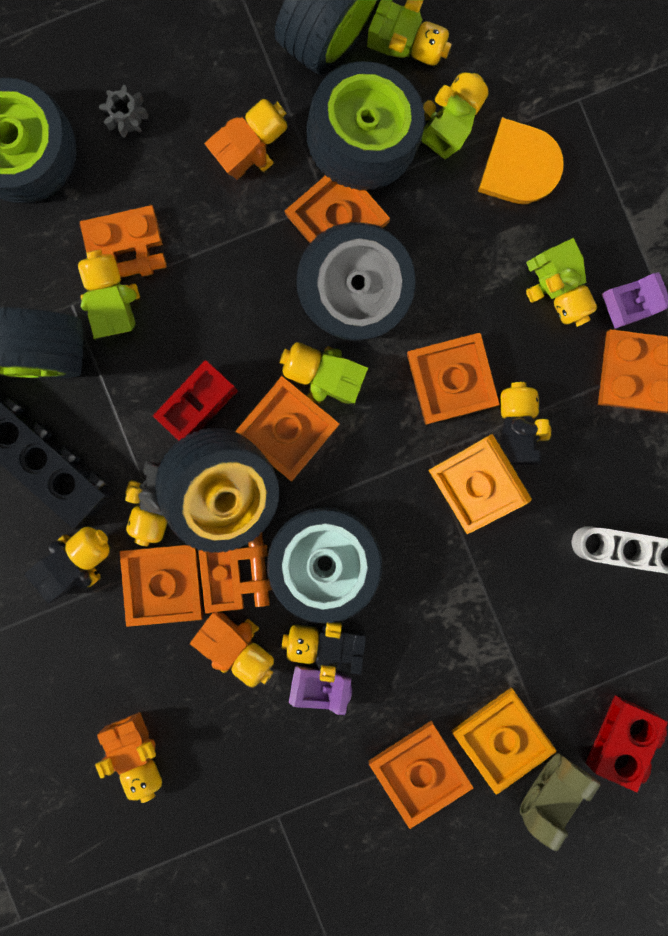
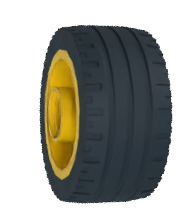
[155,428,280,553]

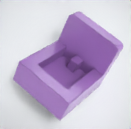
[602,272,668,329]
[289,666,352,715]

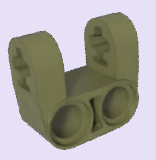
[520,753,601,851]

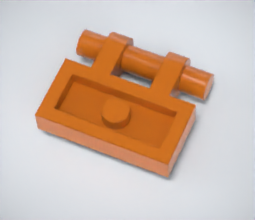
[79,205,167,282]
[198,532,272,613]

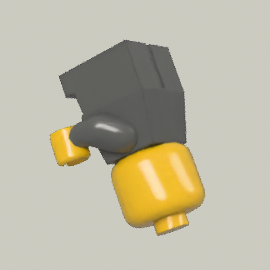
[125,460,168,546]

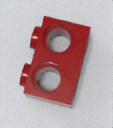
[153,360,238,441]
[586,695,668,792]

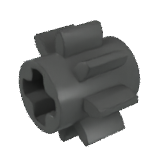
[99,85,149,138]

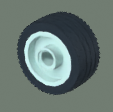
[267,507,382,623]

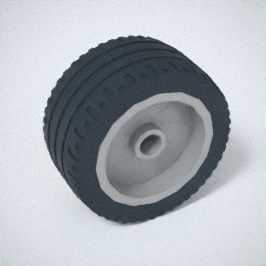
[297,222,416,340]

